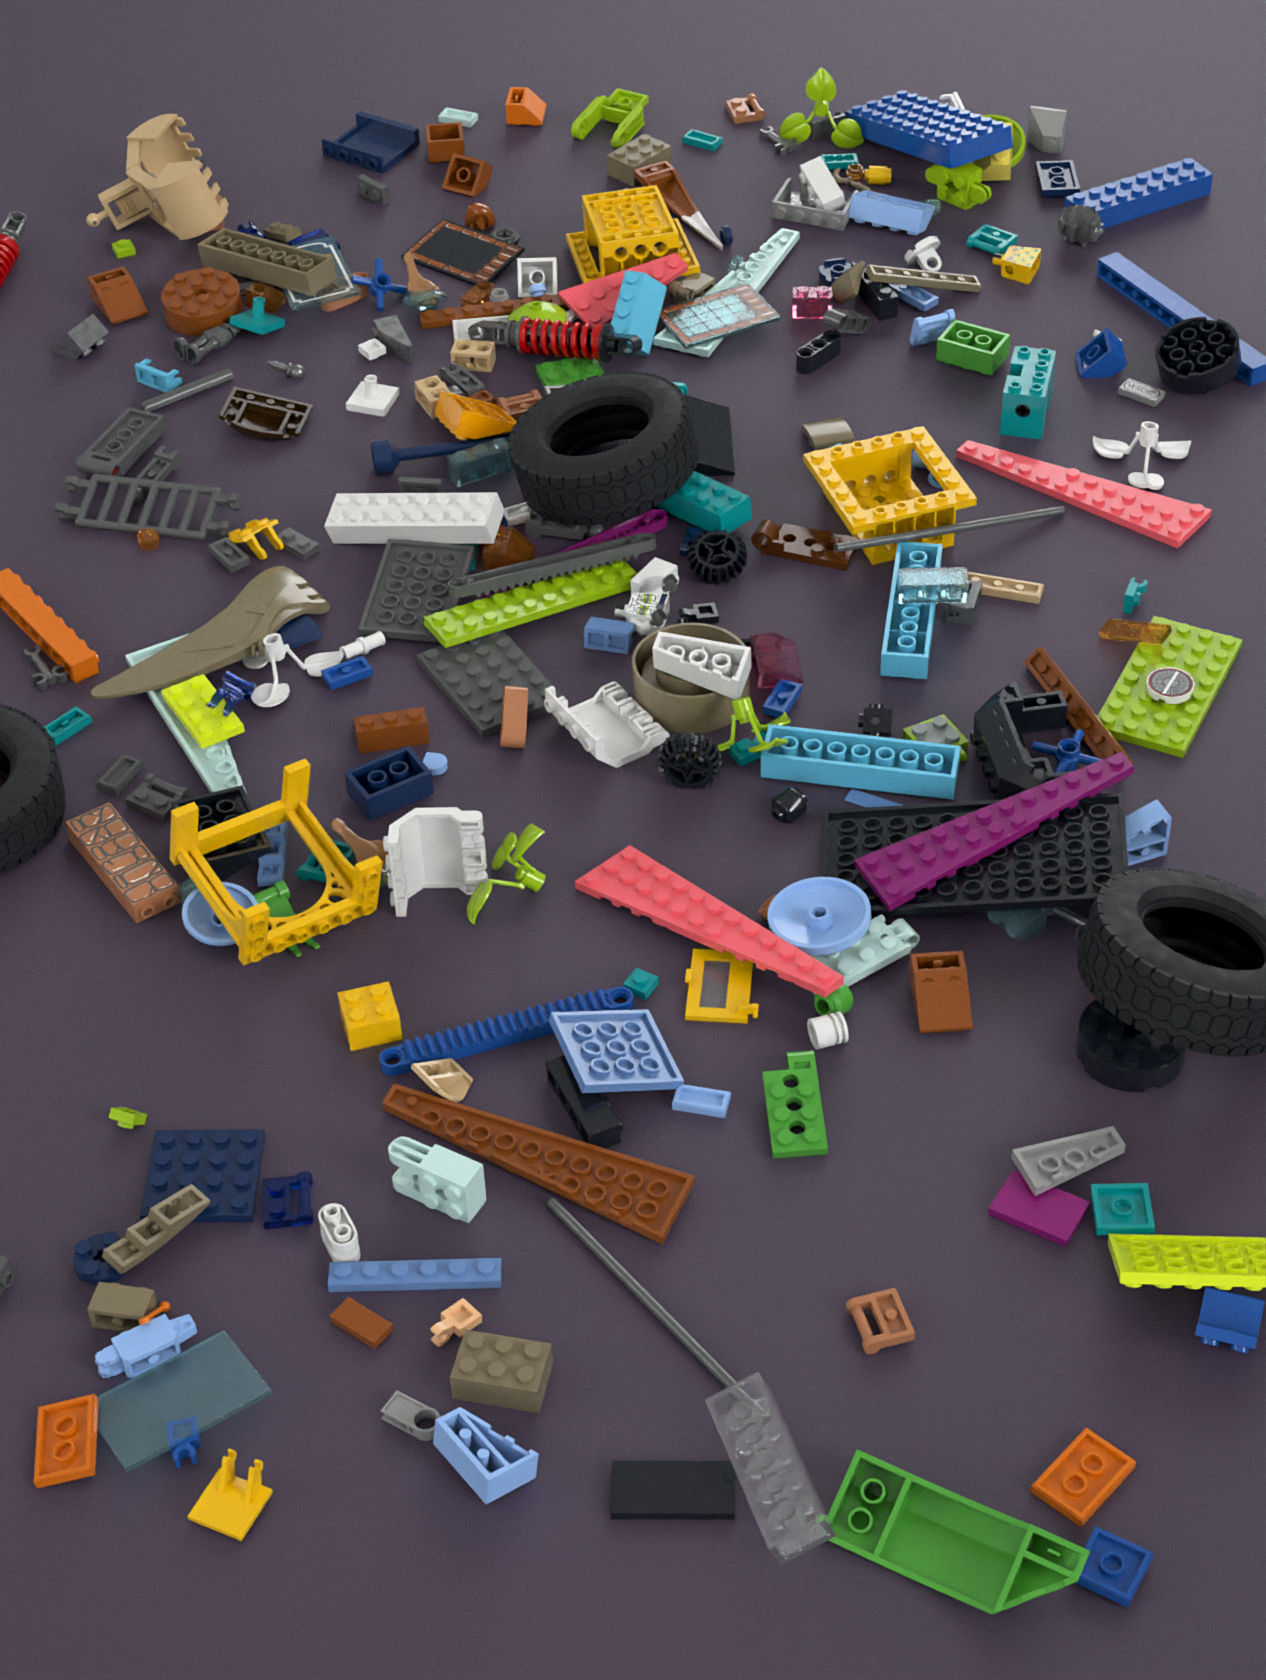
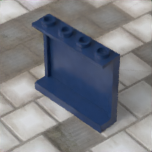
[321,111,420,173]

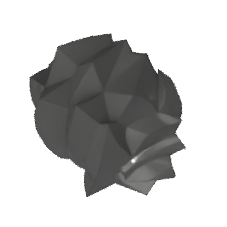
[1058,204,1105,248]

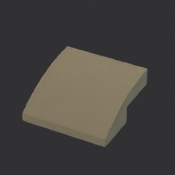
[801,417,855,449]

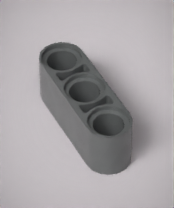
[823,308,871,334]

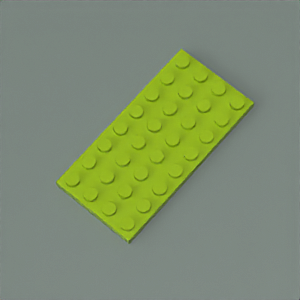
[1098,616,1243,758]

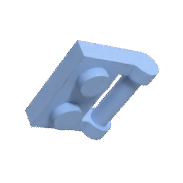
[909,309,955,346]

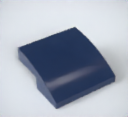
[276,614,324,649]

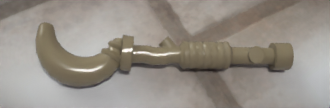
[832,168,875,192]

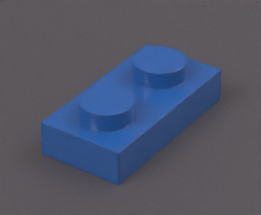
[321,656,373,690]
[762,679,802,718]

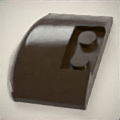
[219,387,313,441]

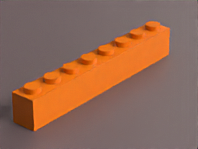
[0,568,99,684]

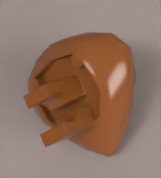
[465,202,496,231]

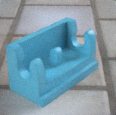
[135,359,183,393]

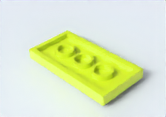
[161,674,245,749]

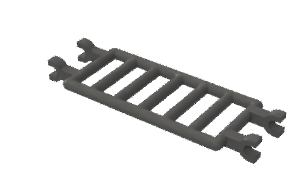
[55,474,242,540]

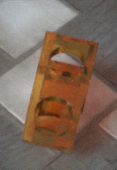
[246,281,286,313]

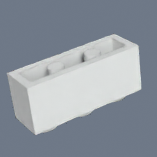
[799,156,846,212]

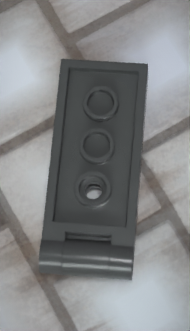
[75,407,167,477]

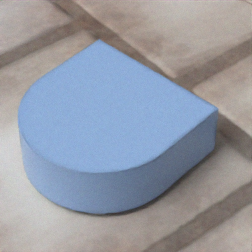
[423,752,448,775]

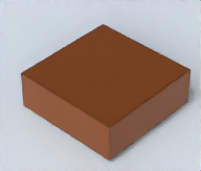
[468,389,497,404]

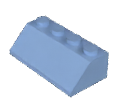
[848,190,935,235]

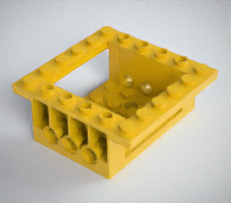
[566,185,700,283]
[803,426,977,565]

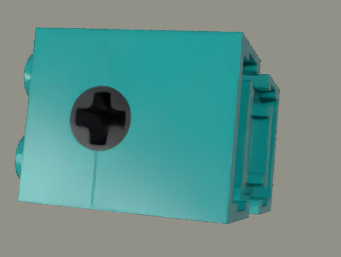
[1000,346,1056,439]

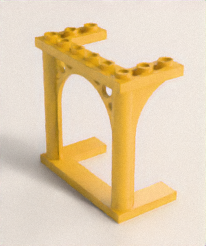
[170,758,383,966]

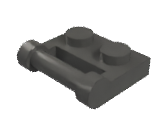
[125,773,191,822]

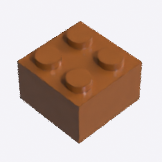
[425,122,465,163]

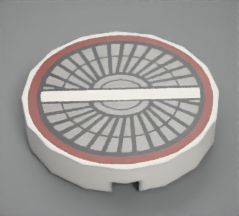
[1146,667,1195,704]

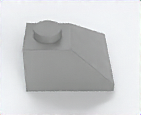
[1027,106,1067,154]

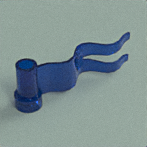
[205,670,257,718]

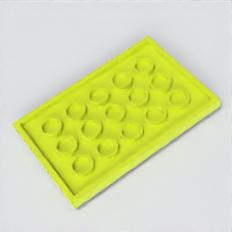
[1108,1233,1266,1291]

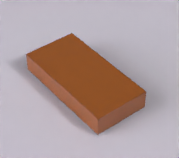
[329,1297,393,1350]

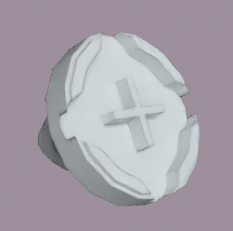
[904,236,942,272]

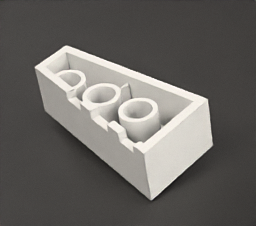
[652,631,751,700]

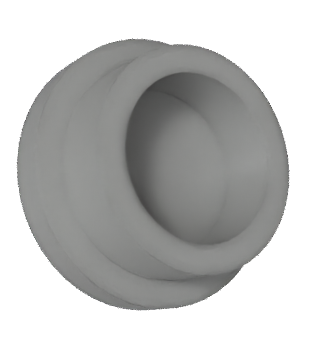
[489,288,509,303]

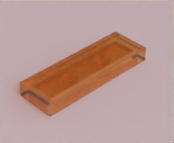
[1099,619,1172,645]

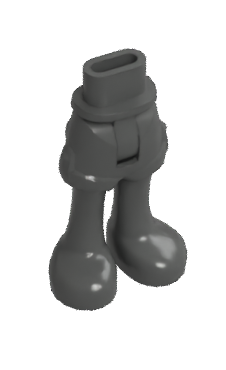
[172,323,240,365]

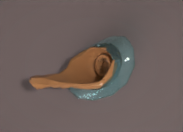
[403,252,449,311]
[331,818,391,889]

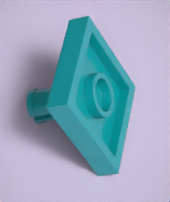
[229,297,285,335]

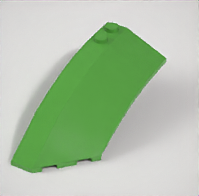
[819,1449,1090,1615]

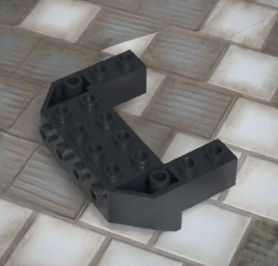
[970,682,1101,800]

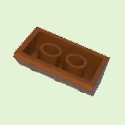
[353,707,430,754]

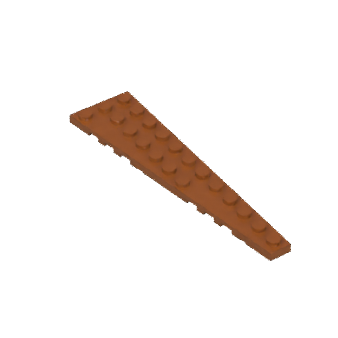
[382,1084,695,1245]

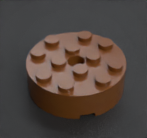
[161,267,243,336]

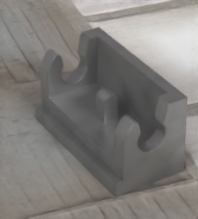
[806,111,846,141]

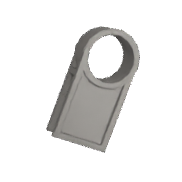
[381,1391,441,1441]

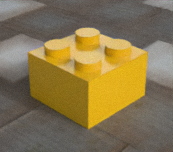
[337,981,403,1051]

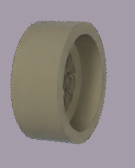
[632,623,750,734]

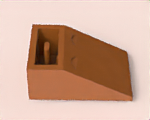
[87,266,148,324]
[909,951,973,1033]

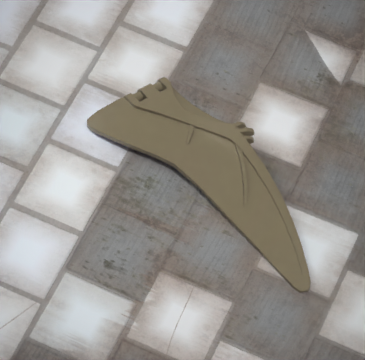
[91,566,330,699]

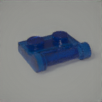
[262,1171,314,1229]

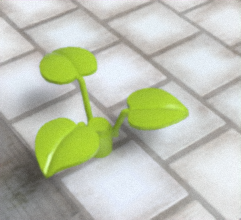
[779,67,864,148]
[717,696,791,752]
[467,823,546,925]

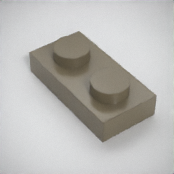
[263,222,302,242]

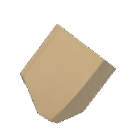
[411,1058,473,1103]

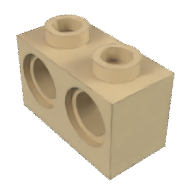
[450,339,496,372]
[414,375,454,419]

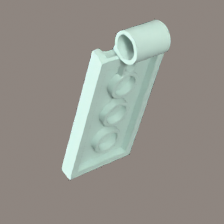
[810,914,920,994]

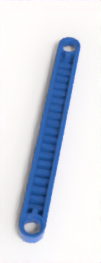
[379,987,634,1076]

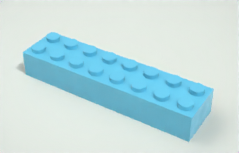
[880,542,943,679]
[761,724,961,800]

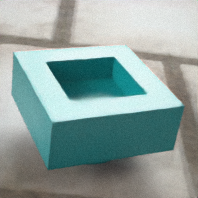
[623,968,659,1000]

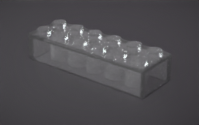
[705,1372,836,1565]

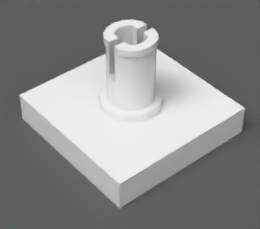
[346,375,400,417]

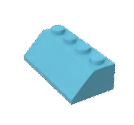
[611,270,667,356]

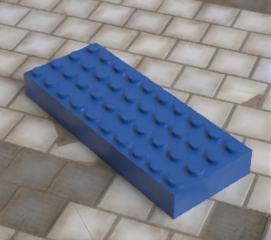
[845,90,1013,169]

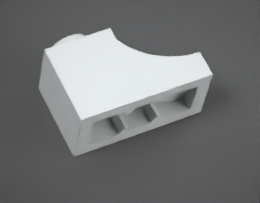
[631,557,679,596]

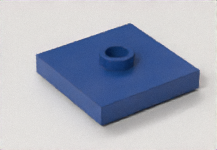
[1076,1526,1154,1608]

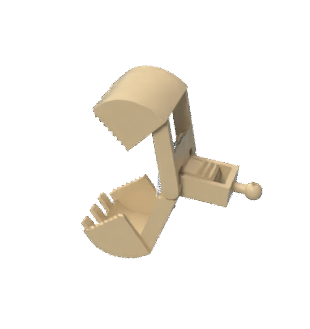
[86,114,229,240]

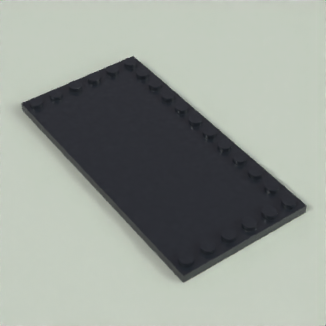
[820,793,1128,917]

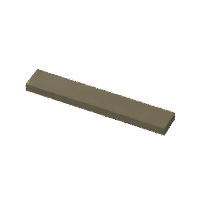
[866,265,982,293]

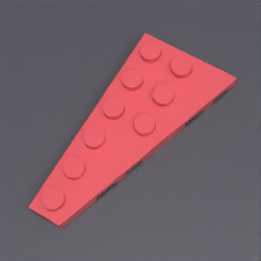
[558,253,688,327]

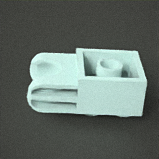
[388,1137,487,1224]

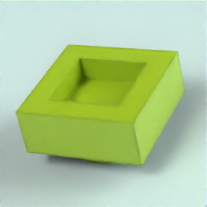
[112,239,136,259]
[109,1107,147,1129]

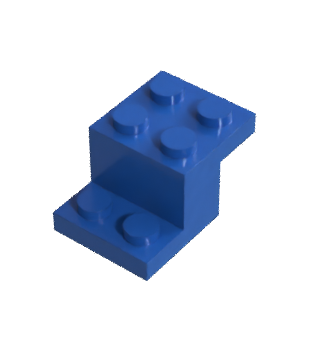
[1195,1286,1265,1353]

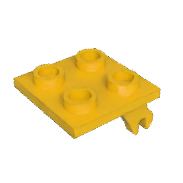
[228,518,284,560]
[187,1448,273,1541]

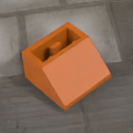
[505,87,547,126]

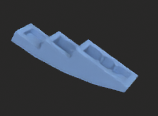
[257,822,287,887]

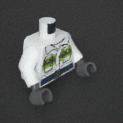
[615,574,678,635]

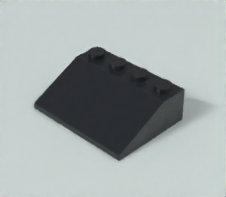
[684,395,735,476]
[171,786,272,881]

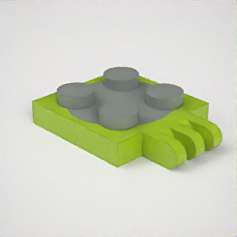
[903,714,969,762]

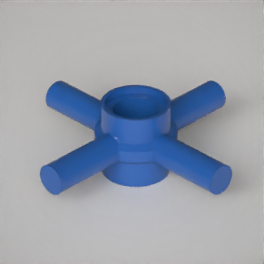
[351,258,408,312]
[1032,729,1102,774]

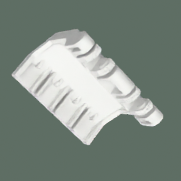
[544,681,669,768]
[383,807,488,917]

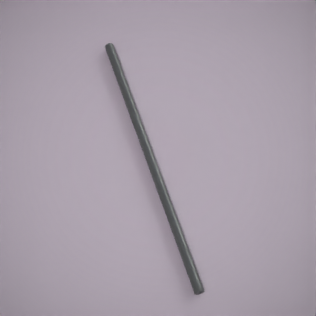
[834,506,1065,553]
[547,1198,772,1426]

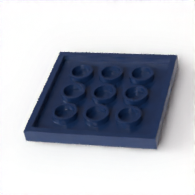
[140,1129,265,1223]

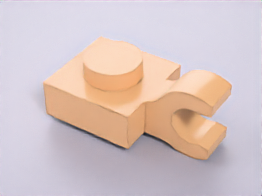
[430,1298,482,1347]

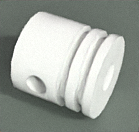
[807,1011,849,1050]

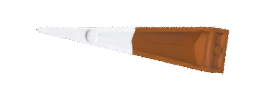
[634,161,723,251]

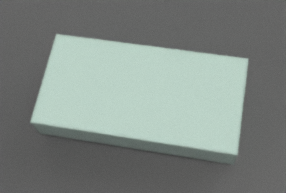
[438,108,478,128]

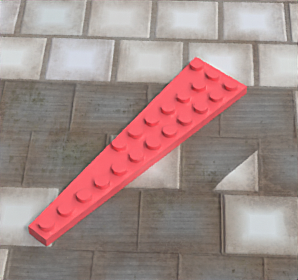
[956,440,1212,549]
[574,845,844,998]

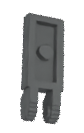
[439,362,485,397]

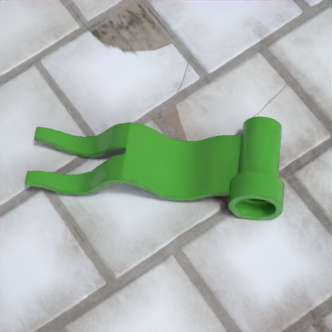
[253,880,320,957]

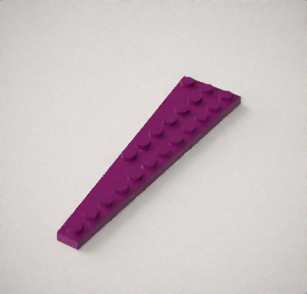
[855,752,1134,912]

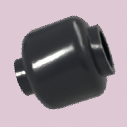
[771,787,808,824]

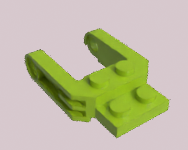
[571,88,649,148]

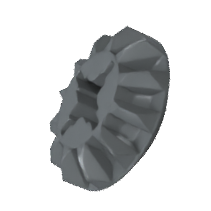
[490,228,520,245]

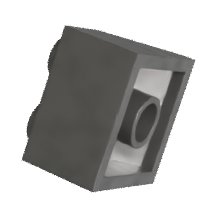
[51,314,109,360]

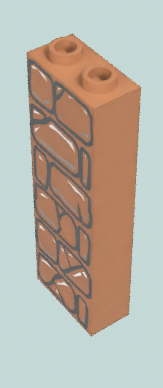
[65,802,181,923]

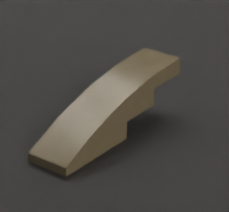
[102,1184,211,1275]

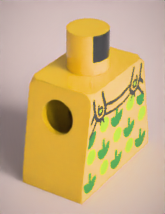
[992,246,1041,284]

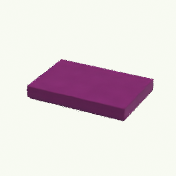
[988,1170,1090,1247]

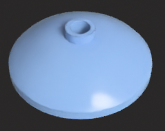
[182,882,258,946]

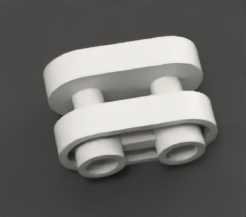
[318,1203,361,1262]

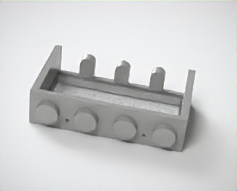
[772,178,859,231]

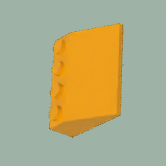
[434,390,517,441]

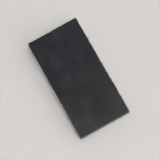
[610,1461,735,1520]

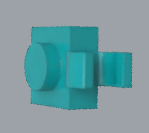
[1122,577,1147,614]
[728,731,767,767]

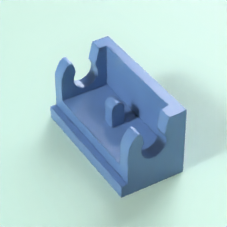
[584,617,635,654]

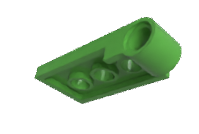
[762,1050,828,1158]

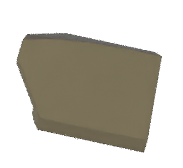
[831,260,865,304]

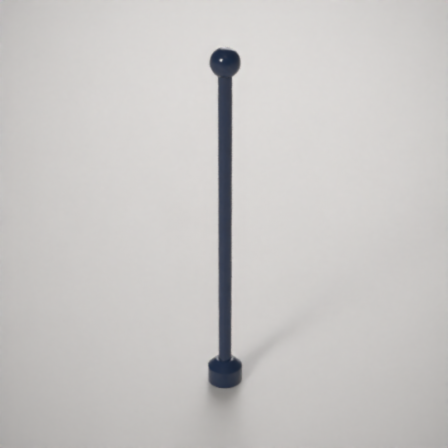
[371,434,510,475]

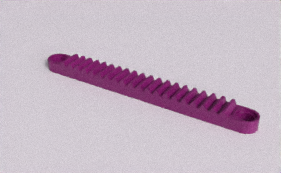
[483,509,667,598]

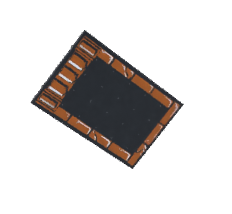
[401,218,525,289]

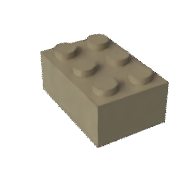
[607,134,672,187]
[450,1329,553,1413]

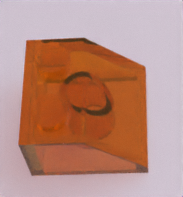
[483,525,537,571]

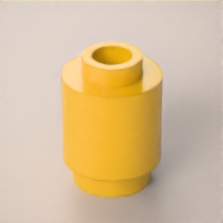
[865,165,891,185]

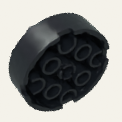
[1155,317,1242,394]
[1076,999,1186,1092]

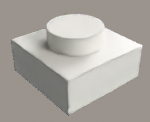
[358,338,386,360]

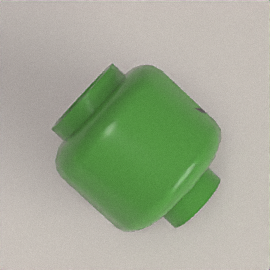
[814,984,853,1016]

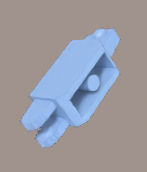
[95,1314,197,1379]

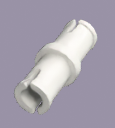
[339,631,386,661]

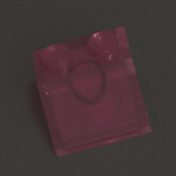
[792,286,833,318]
[749,632,803,689]

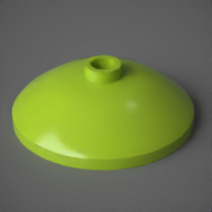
[508,301,567,325]

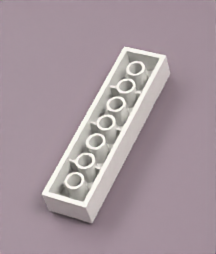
[324,492,505,544]

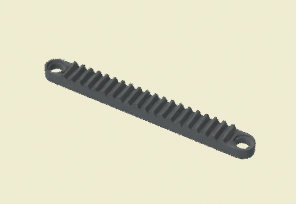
[447,533,657,598]

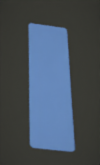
[844,789,903,808]

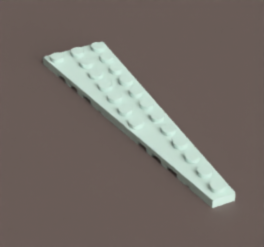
[653,228,800,357]
[125,633,247,794]

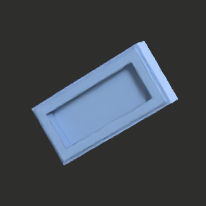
[672,1084,731,1118]

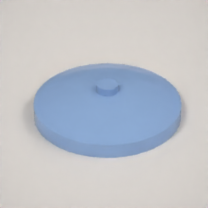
[768,877,871,955]

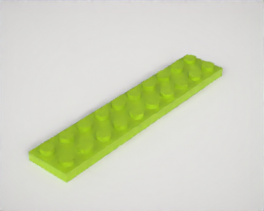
[424,558,638,648]

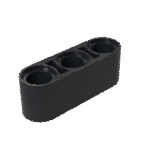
[796,330,841,374]

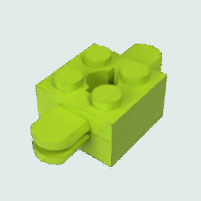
[925,163,992,210]

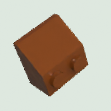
[442,153,494,197]

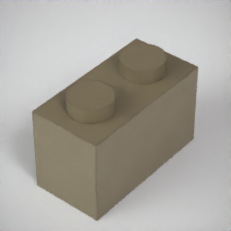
[87,1282,158,1332]

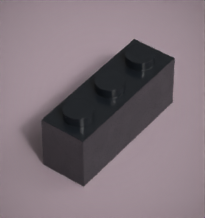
[858,268,899,321]

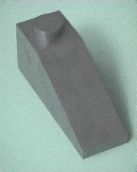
[371,315,414,364]

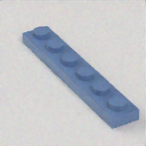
[328,1258,502,1292]

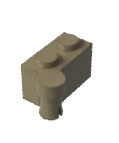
[667,272,715,310]

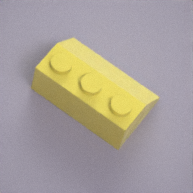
[974,122,1013,181]

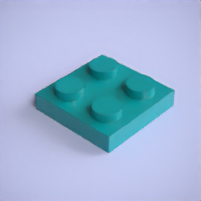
[1090,1183,1155,1236]

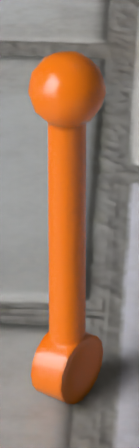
[138,1301,170,1325]

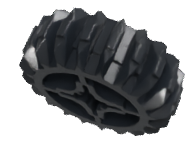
[687,528,748,585]
[656,731,722,789]

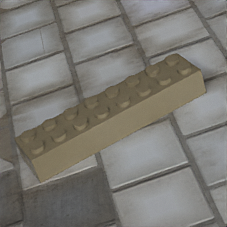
[197,228,338,296]

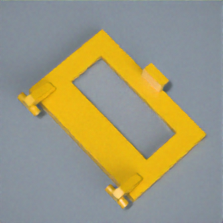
[685,948,759,1024]

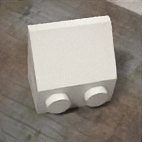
[517,257,558,298]

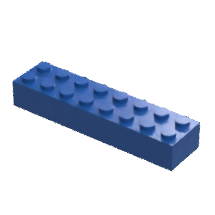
[1065,158,1213,229]

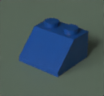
[1075,328,1127,378]

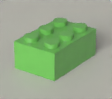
[936,319,1010,376]

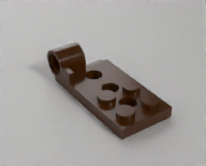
[751,520,859,571]

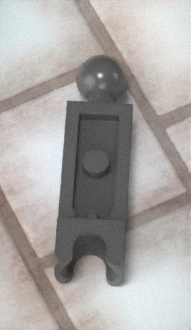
[127,446,181,504]
[525,510,605,540]

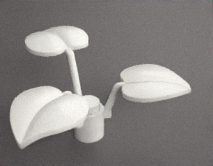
[1092,421,1191,490]
[242,633,344,707]

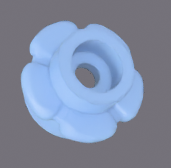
[528,283,548,297]

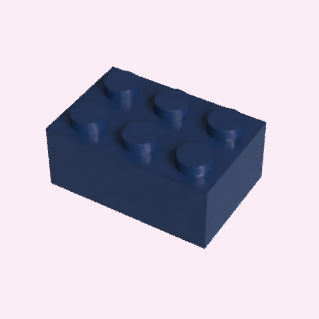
[344,745,434,821]

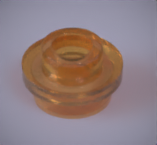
[846,164,865,180]

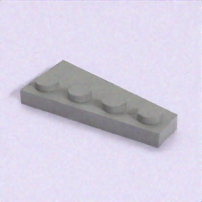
[1011,1126,1126,1196]

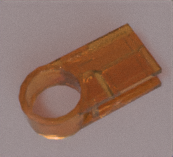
[460,281,494,307]

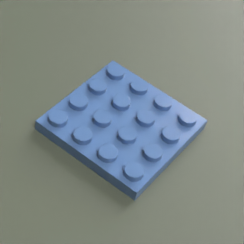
[549,1009,684,1093]

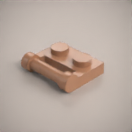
[725,94,766,124]
[497,389,542,421]
[845,1288,915,1355]

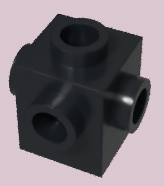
[858,704,893,737]

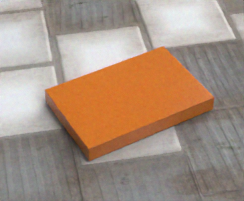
[33,1394,99,1489]
[1030,1428,1136,1527]

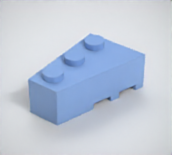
[1125,799,1172,866]
[433,1407,539,1505]

